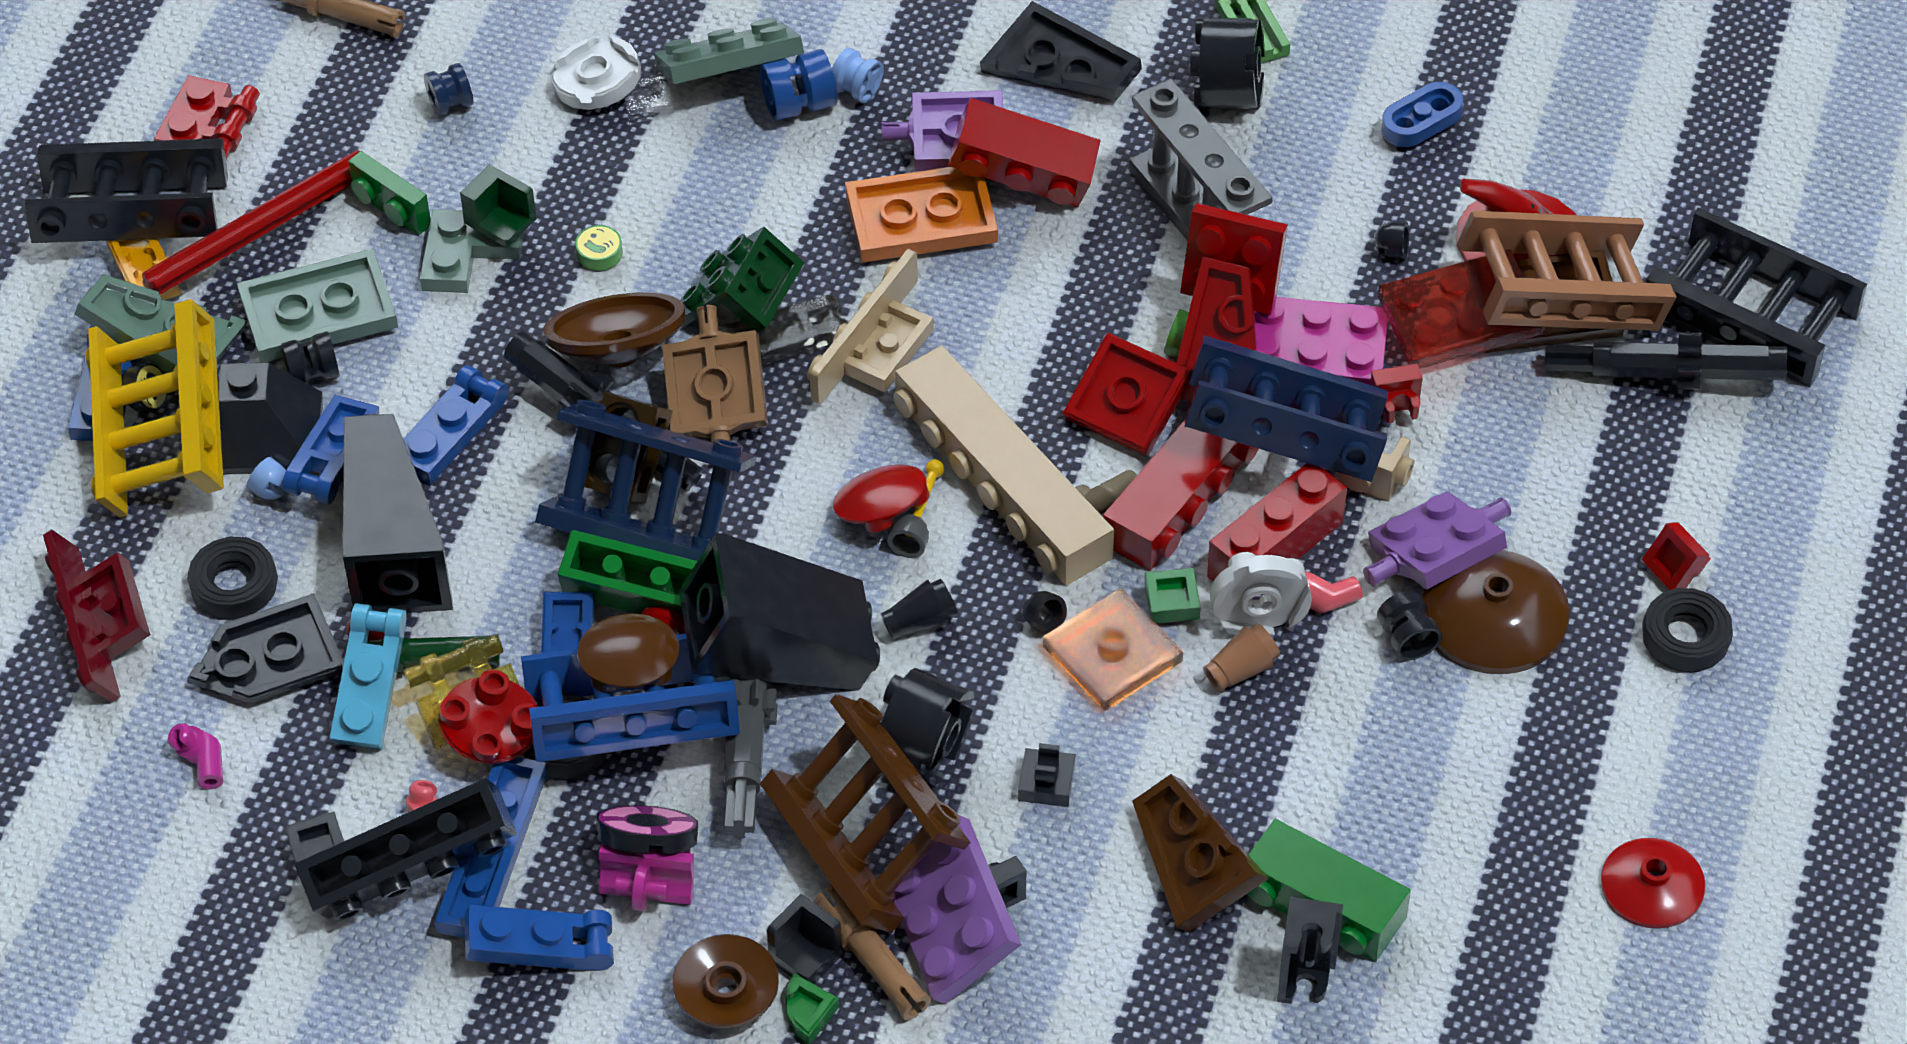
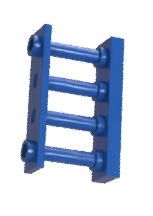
[521,634,740,762]

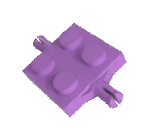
[881,90,1036,172]
[1363,491,1511,589]

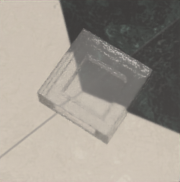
[624,76,674,125]

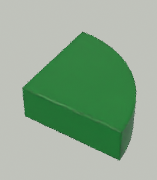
[786,974,839,1044]

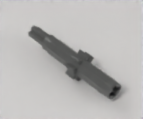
[723,678,778,839]

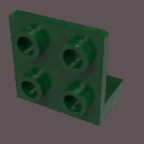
[680,227,805,333]

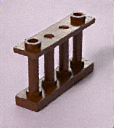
[760,694,971,933]

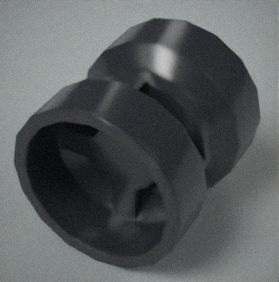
[281,331,340,384]
[1377,590,1442,660]

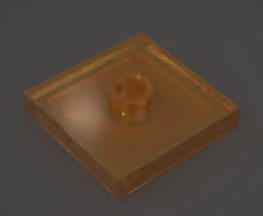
[1043,588,1183,711]

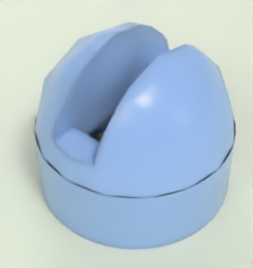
[247,457,286,500]

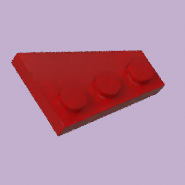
[1176,257,1257,402]

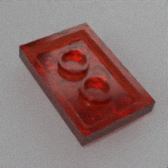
[1377,249,1545,369]

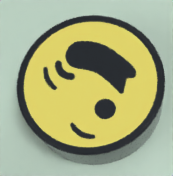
[122,363,168,412]

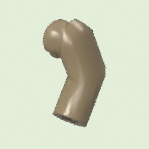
[1075,470,1137,513]

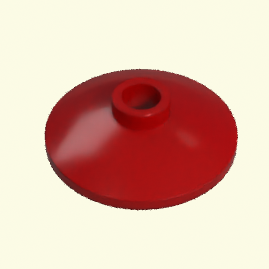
[1601,838,1706,929]

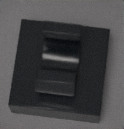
[1018,743,1076,807]

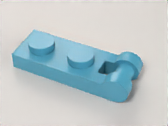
[330,603,406,750]

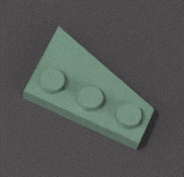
[74,274,247,373]

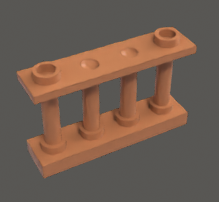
[1456,211,1676,331]

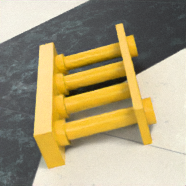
[85,299,224,518]

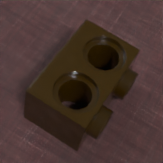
[584,392,673,503]

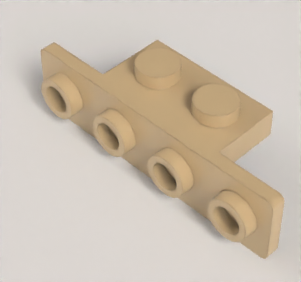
[807,249,934,404]

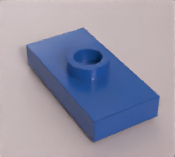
[541,592,595,653]

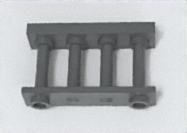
[1129,79,1273,241]

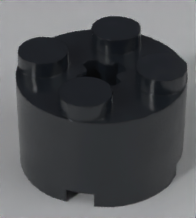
[1190,18,1265,109]
[880,668,974,785]

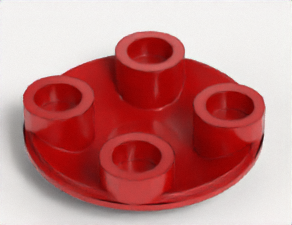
[833,464,930,533]
[439,670,538,764]

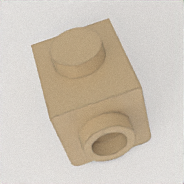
[1336,436,1415,502]

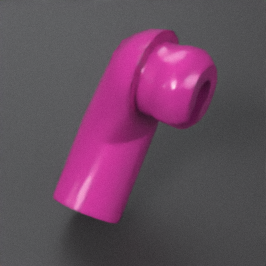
[168,723,223,789]

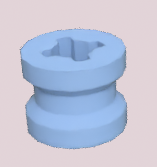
[832,48,884,103]

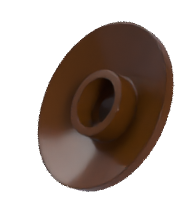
[673,934,779,1028]

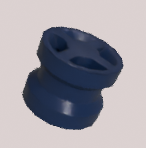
[424,63,474,116]

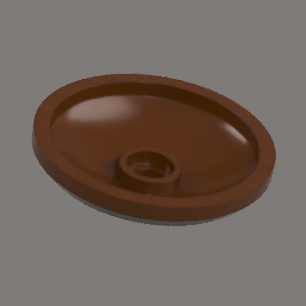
[544,292,686,368]
[1422,550,1570,674]

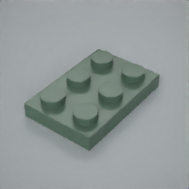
[654,18,804,84]
[237,248,398,363]

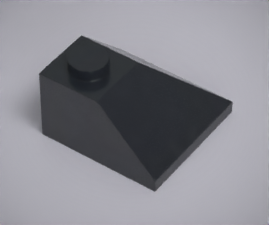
[218,363,323,475]

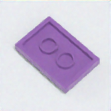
[893,815,1022,1004]

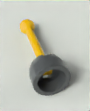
[887,459,944,558]

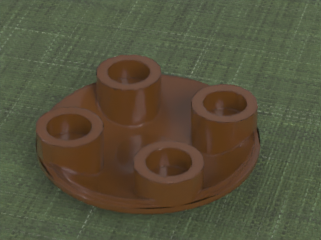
[578,614,679,693]

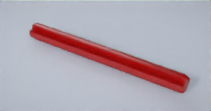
[142,150,360,294]

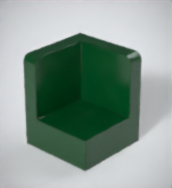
[460,164,537,246]

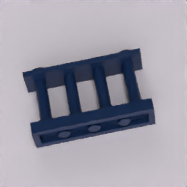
[1184,335,1388,482]
[535,400,757,561]

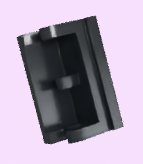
[1277,897,1343,1004]

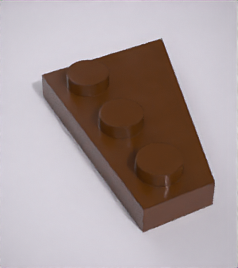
[1132,774,1269,932]

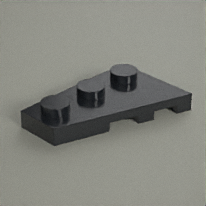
[980,1,1142,100]

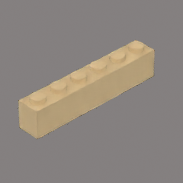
[893,345,1114,586]

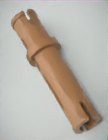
[276,0,405,38]
[814,885,931,1020]

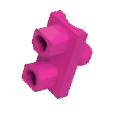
[599,844,694,911]

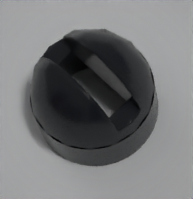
[1374,221,1409,259]
[1023,591,1067,633]

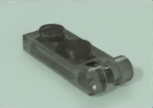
[718,294,849,365]

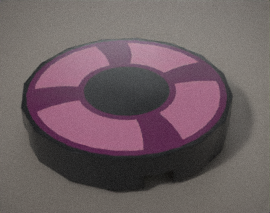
[595,805,698,854]

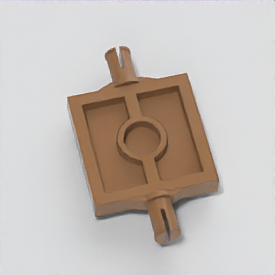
[662,305,768,443]

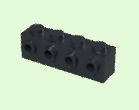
[294,778,517,921]

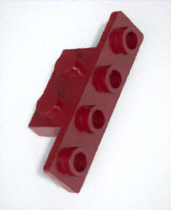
[43,529,151,702]

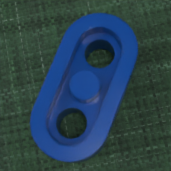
[1381,82,1463,147]

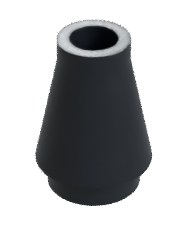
[880,578,958,640]

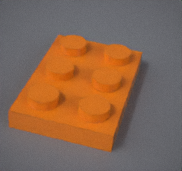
[845,167,998,263]

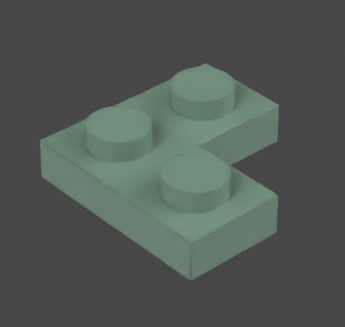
[420,209,525,293]

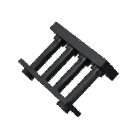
[24,138,228,243]
[1646,207,1867,387]

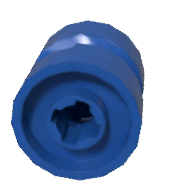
[759,49,838,121]

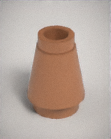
[1203,623,1280,692]

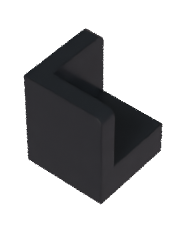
[766,894,843,984]

